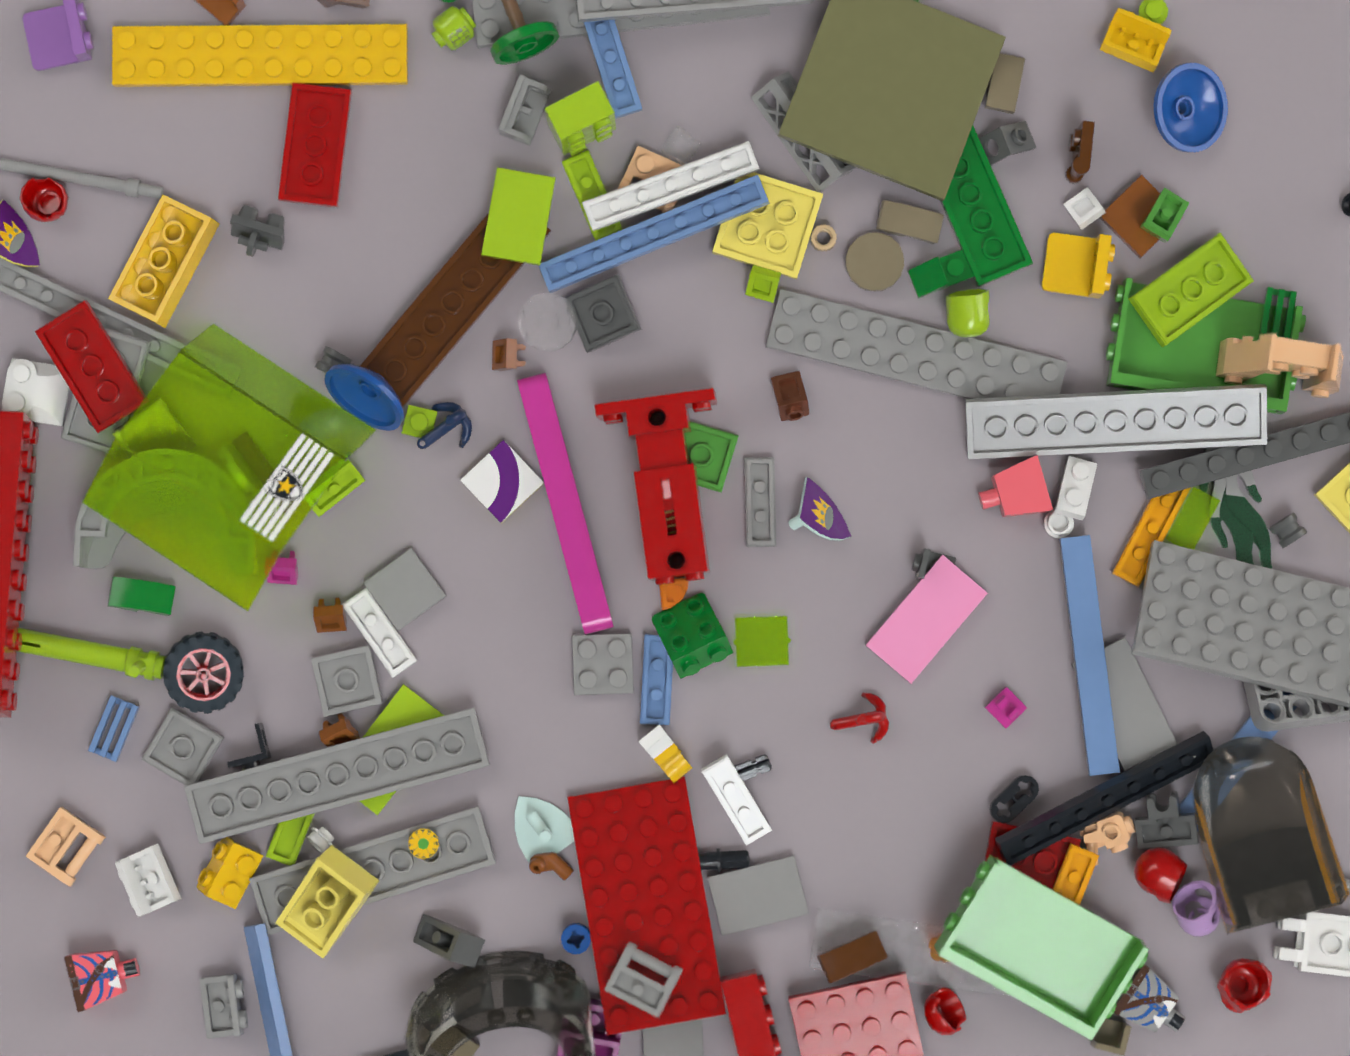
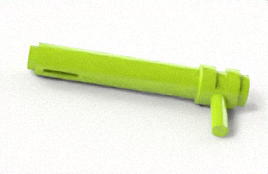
[17,628,166,681]

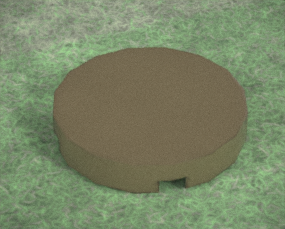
[845,232,904,292]

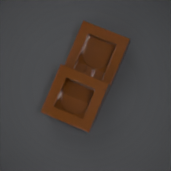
[817,930,888,984]

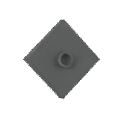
[564,274,642,353]

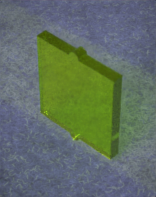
[733,616,791,667]

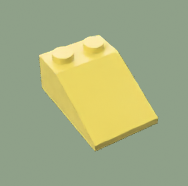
[276,845,379,959]

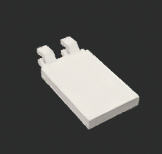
[1273,911,1350,977]

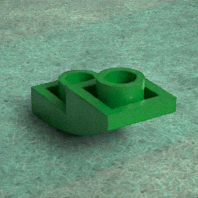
[107,576,176,616]

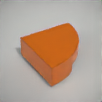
[659,578,689,610]

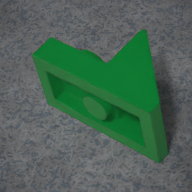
[908,250,974,299]

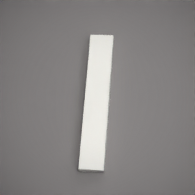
[582,141,759,231]

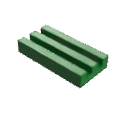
[1258,287,1297,339]

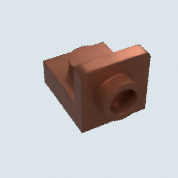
[771,370,810,421]

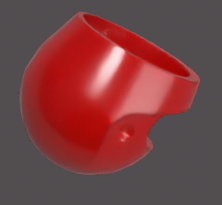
[1134,847,1187,904]

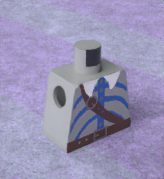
[1114,964,1186,1033]

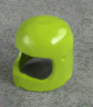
[946,289,990,337]

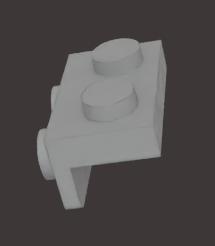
[199,973,248,1039]

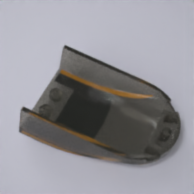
[1193,737,1350,935]

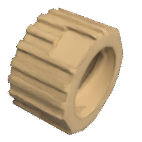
[810,224,837,252]

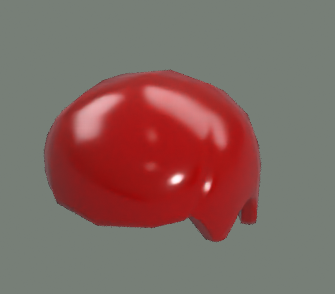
[19,177,69,222]
[924,987,966,1035]

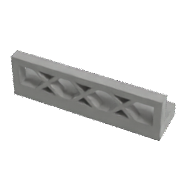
[751,72,856,193]

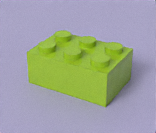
[545,81,616,156]

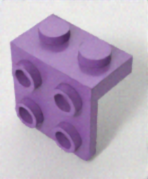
[22,0,94,71]

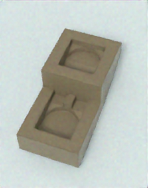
[985,53,1025,114]
[876,200,944,244]

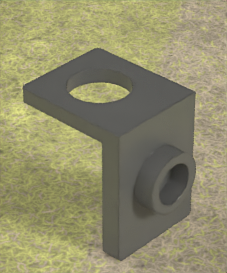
[979,121,1036,165]
[912,548,956,580]

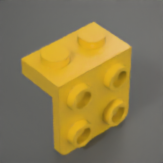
[1041,233,1115,299]

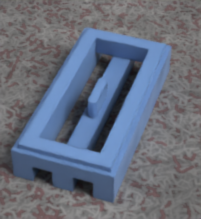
[88,695,140,762]

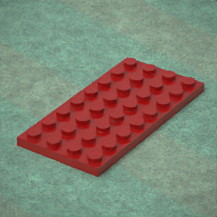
[567,777,726,1035]

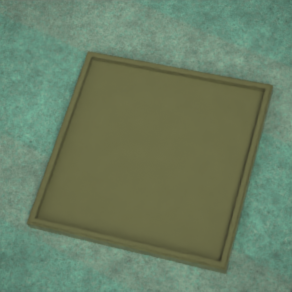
[778,0,1006,201]

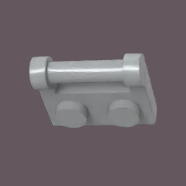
[604,941,683,1018]

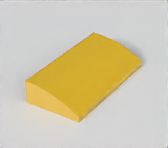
[108,194,219,328]

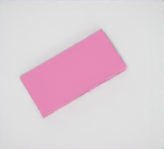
[865,555,988,684]

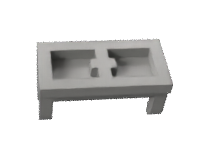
[498,75,551,146]

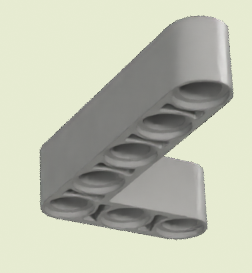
[1243,681,1350,732]

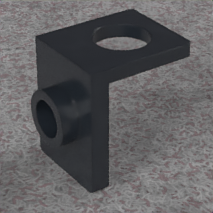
[227,723,271,770]

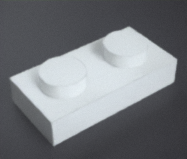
[1054,456,1097,521]

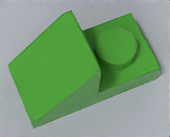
[1140,188,1189,243]

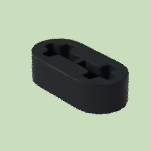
[989,775,1039,823]

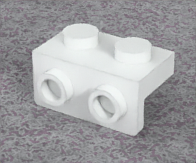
[115,844,181,917]

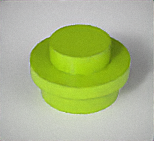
[1138,0,1168,24]

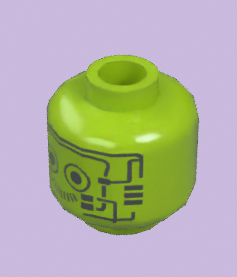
[431,6,476,51]

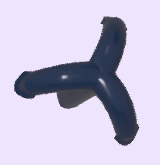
[417,402,472,449]

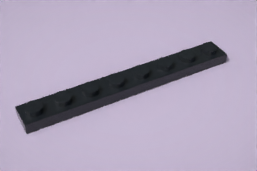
[995,731,1216,866]

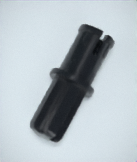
[698,848,750,872]

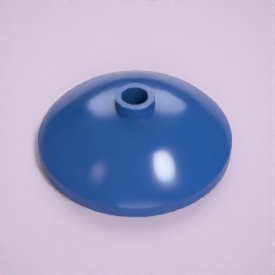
[1153,63,1228,153]
[324,364,404,431]

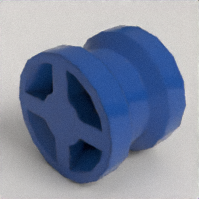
[561,923,591,954]

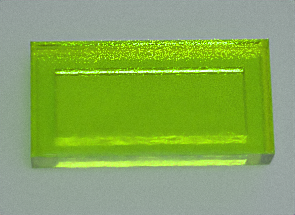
[1166,487,1220,550]

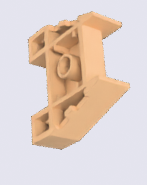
[1216,333,1344,398]

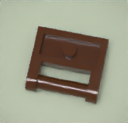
[1065,121,1095,184]

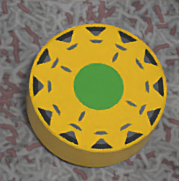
[408,828,439,859]

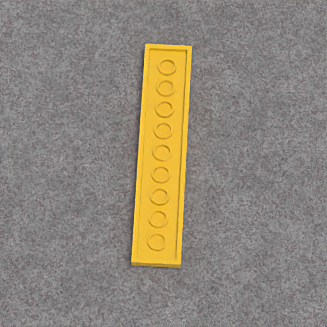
[112,24,408,87]

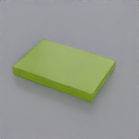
[481,167,556,266]

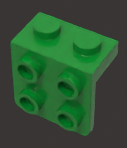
[652,593,734,679]

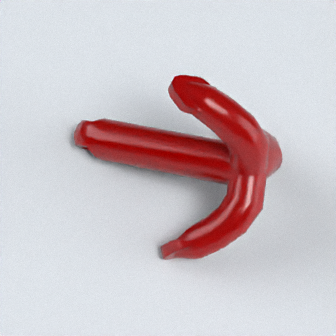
[830,693,889,744]

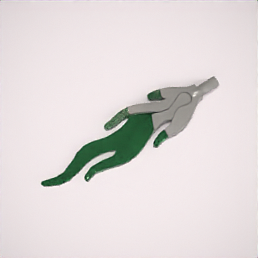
[1199,447,1272,569]

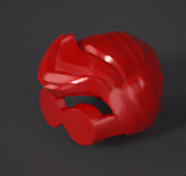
[1217,958,1272,1014]

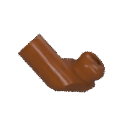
[529,852,574,881]

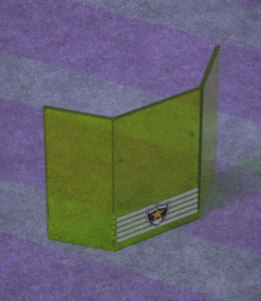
[82,324,376,612]

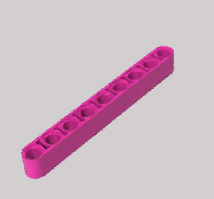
[517,372,614,635]

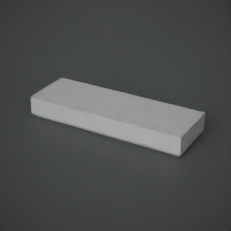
[744,457,776,547]

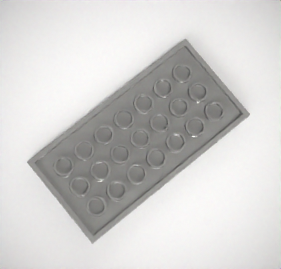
[1131,540,1350,707]

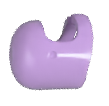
[1172,881,1220,937]

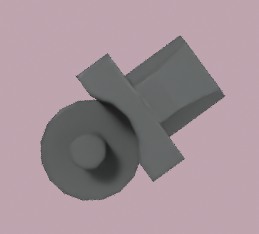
[230,205,284,257]

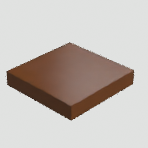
[1099,175,1183,258]

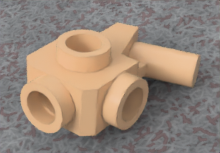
[1080,811,1136,866]

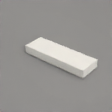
[342,588,418,678]
[701,754,772,845]

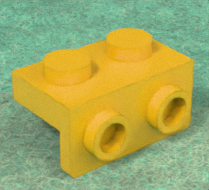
[1099,8,1172,73]
[197,837,263,909]

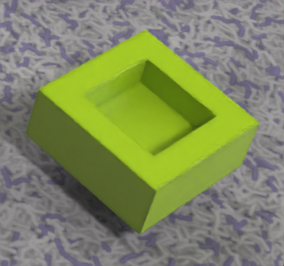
[745,265,782,303]
[402,405,438,439]

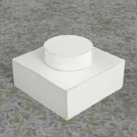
[1063,187,1106,230]

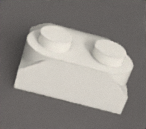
[2,358,69,427]

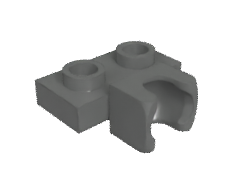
[1134,791,1199,849]

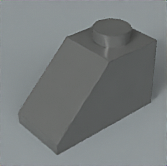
[413,914,485,968]

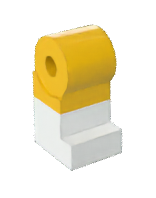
[638,725,693,783]

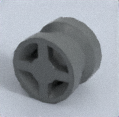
[315,346,352,373]
[1269,512,1307,548]

